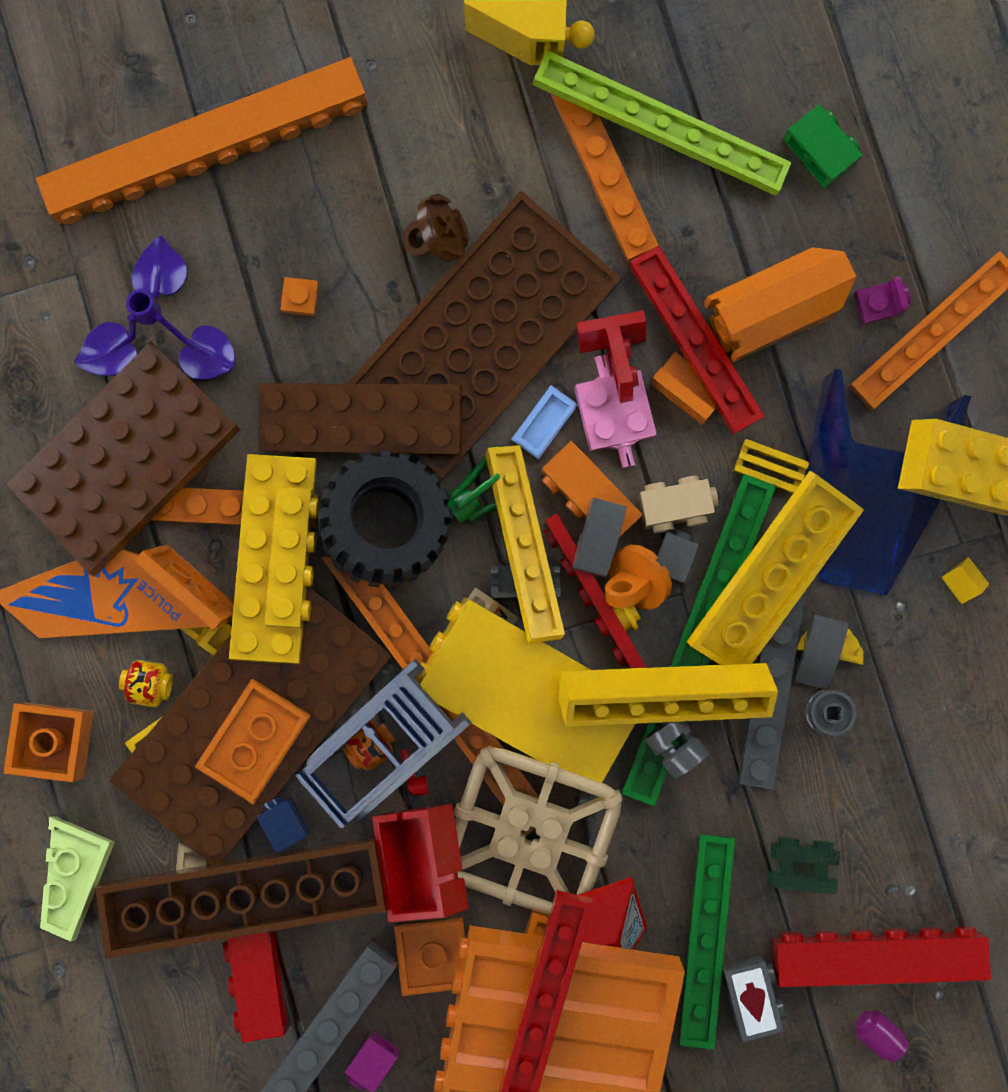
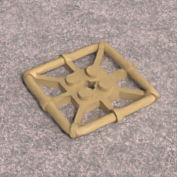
[454,745,623,916]

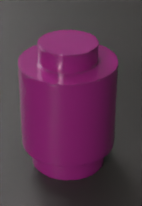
[855,1010,909,1063]

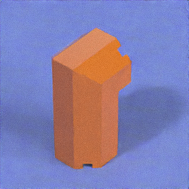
[704,247,857,363]

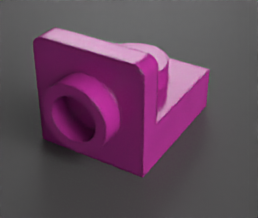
[854,276,911,325]

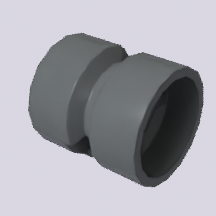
[802,689,857,736]
[644,721,710,779]

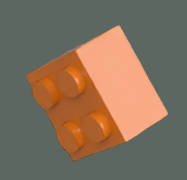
[3,702,94,782]

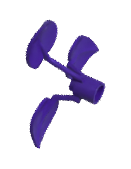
[74,236,236,381]

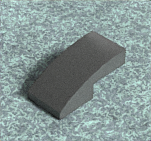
[572,498,626,577]
[794,615,848,690]

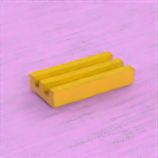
[733,439,810,494]

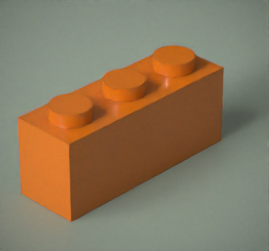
[541,440,643,537]

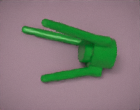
[447,445,500,523]

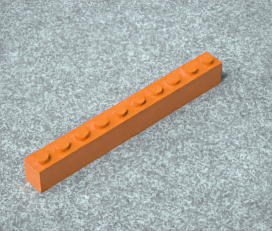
[35,57,368,225]

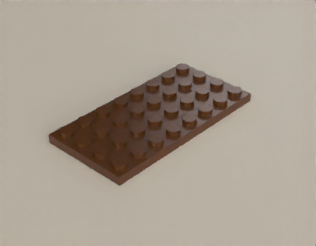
[347,191,622,480]
[109,587,392,865]

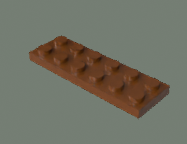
[259,383,462,454]

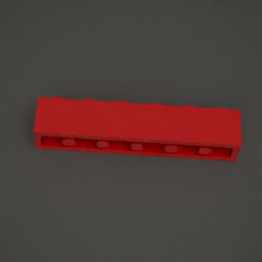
[772,926,991,987]

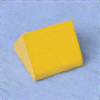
[941,557,989,604]

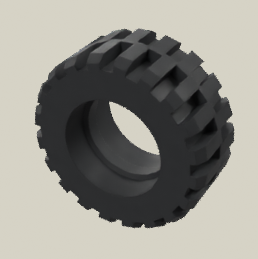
[317,450,453,588]

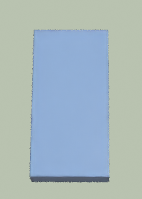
[511,385,578,460]

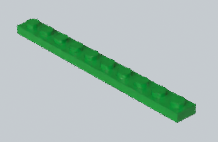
[621,474,776,807]

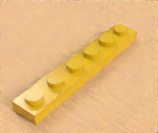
[485,445,565,643]

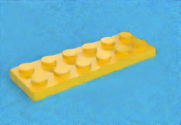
[687,471,864,665]

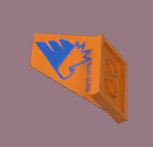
[0,544,234,638]

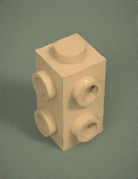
[638,476,719,533]

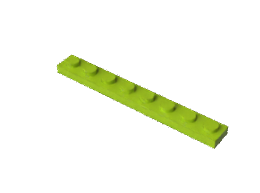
[532,50,791,196]

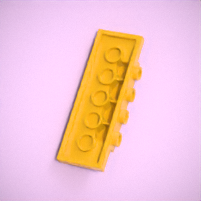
[229,454,319,664]

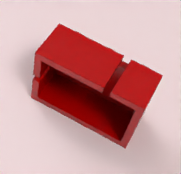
[372,804,469,922]

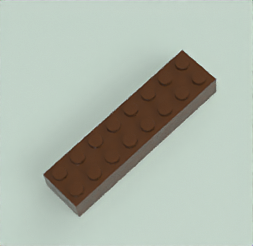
[95,837,386,959]

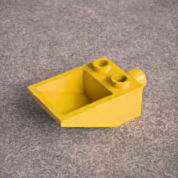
[464,0,595,65]

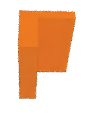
[650,352,716,425]

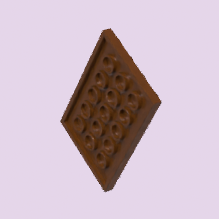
[6,341,241,577]

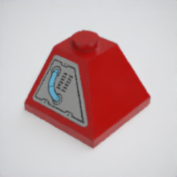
[578,877,647,950]

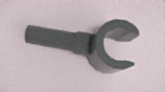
[577,795,597,845]

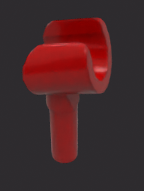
[400,749,429,796]

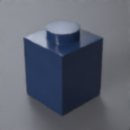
[256,796,311,854]

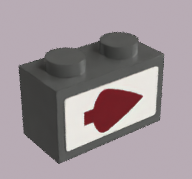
[722,955,786,1042]

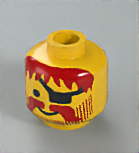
[119,660,173,708]

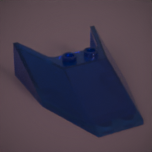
[805,369,971,595]

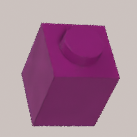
[344,1029,400,1092]

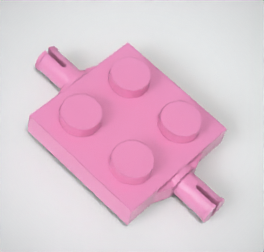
[574,354,657,469]

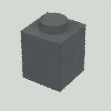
[656,530,699,585]

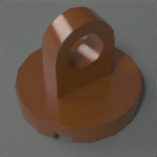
[403,194,469,262]

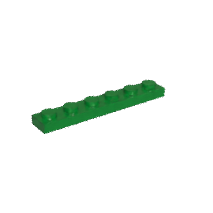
[678,833,735,1050]

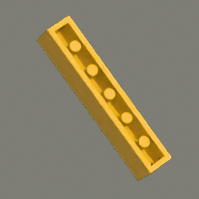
[558,663,778,727]

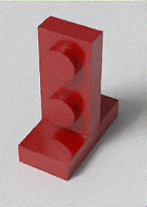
[577,311,646,403]

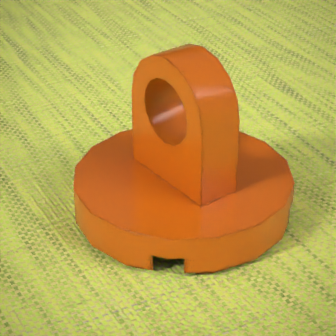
[605,544,672,610]

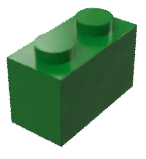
[783,104,863,190]

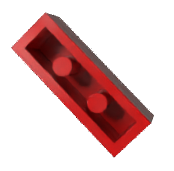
[223,931,289,1043]

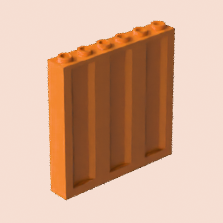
[434,925,685,1092]

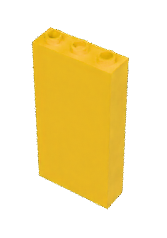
[415,597,635,783]

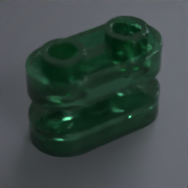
[767,836,841,894]

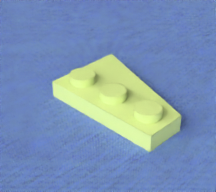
[40,816,115,941]

